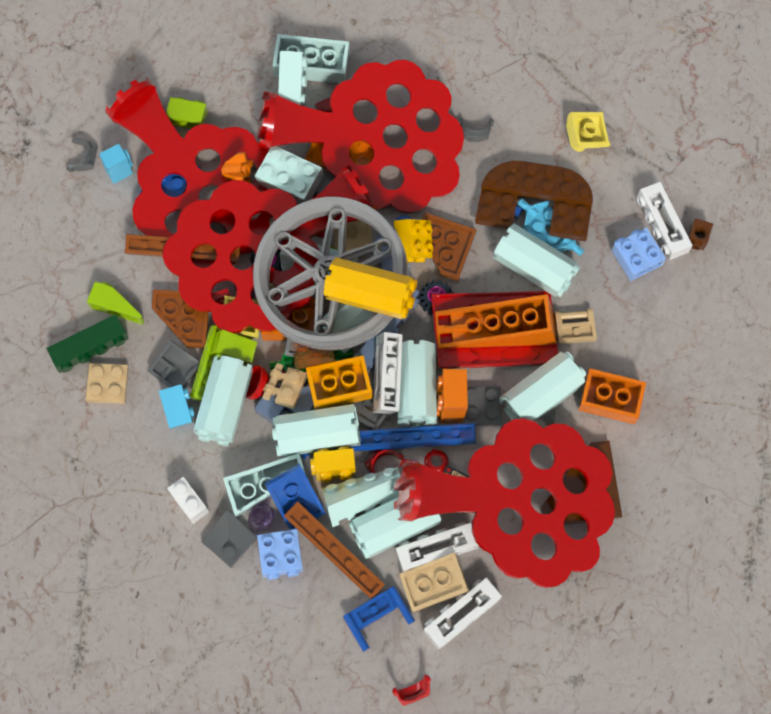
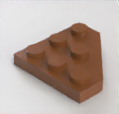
[421,212,477,281]
[151,290,209,349]

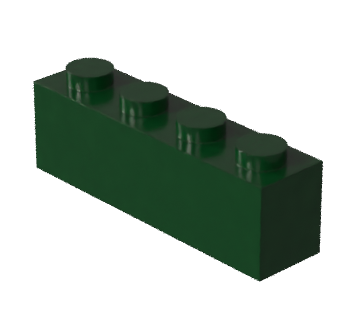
[46,314,129,373]

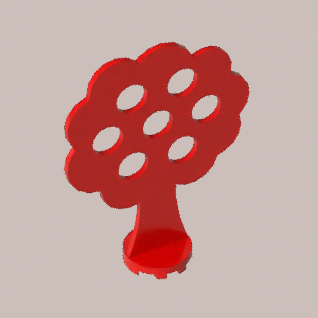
[257,59,464,213]
[105,77,273,268]
[162,165,378,333]
[394,418,615,588]

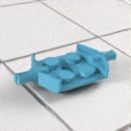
[517,198,585,256]

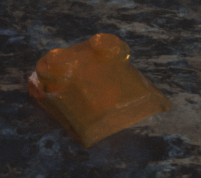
[293,347,336,370]

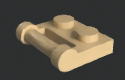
[554,308,597,344]

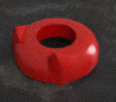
[424,449,449,472]

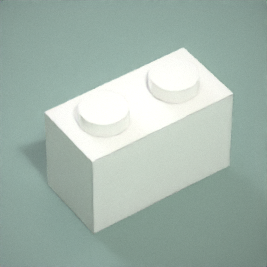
[167,477,209,524]

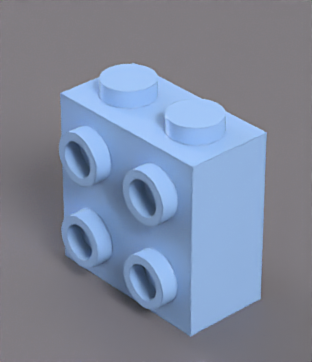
[611,228,666,282]
[257,529,303,580]

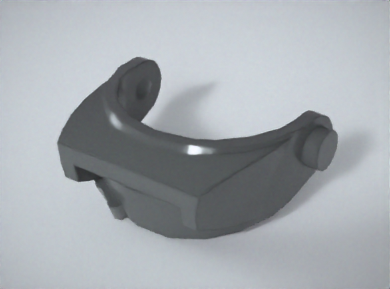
[459,118,494,142]
[66,137,98,172]

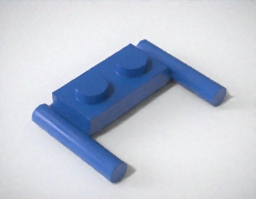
[343,586,415,652]

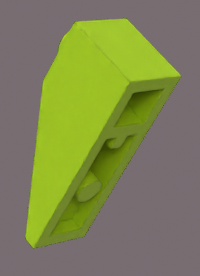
[87,282,144,325]

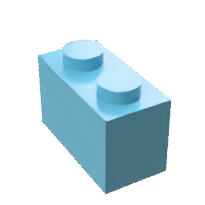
[99,144,133,184]
[159,384,195,429]

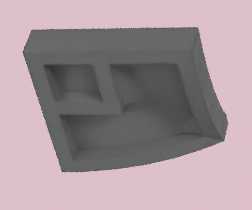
[147,340,200,388]
[201,510,257,568]

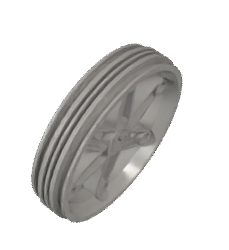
[253,197,409,350]

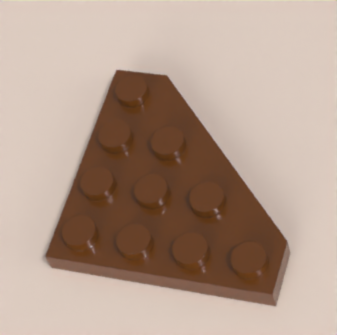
[541,440,622,525]

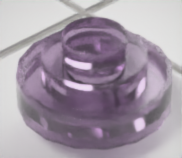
[248,502,275,531]

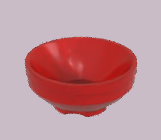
[245,365,269,400]

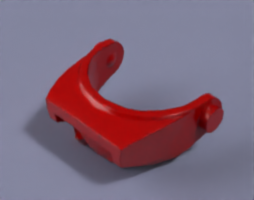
[364,449,404,473]
[392,674,431,706]

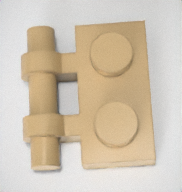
[262,363,307,409]

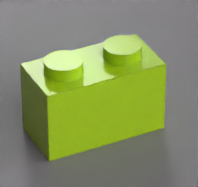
[166,97,208,129]
[210,330,257,366]

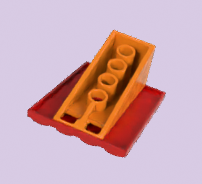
[431,291,559,369]

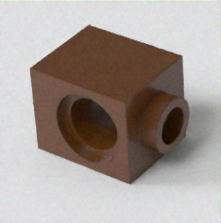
[688,218,713,250]

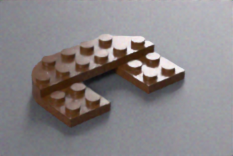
[475,160,593,242]

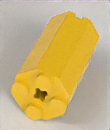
[324,257,417,319]

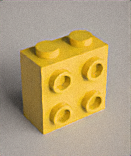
[394,219,433,263]
[310,446,356,483]

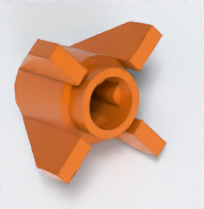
[221,152,254,184]

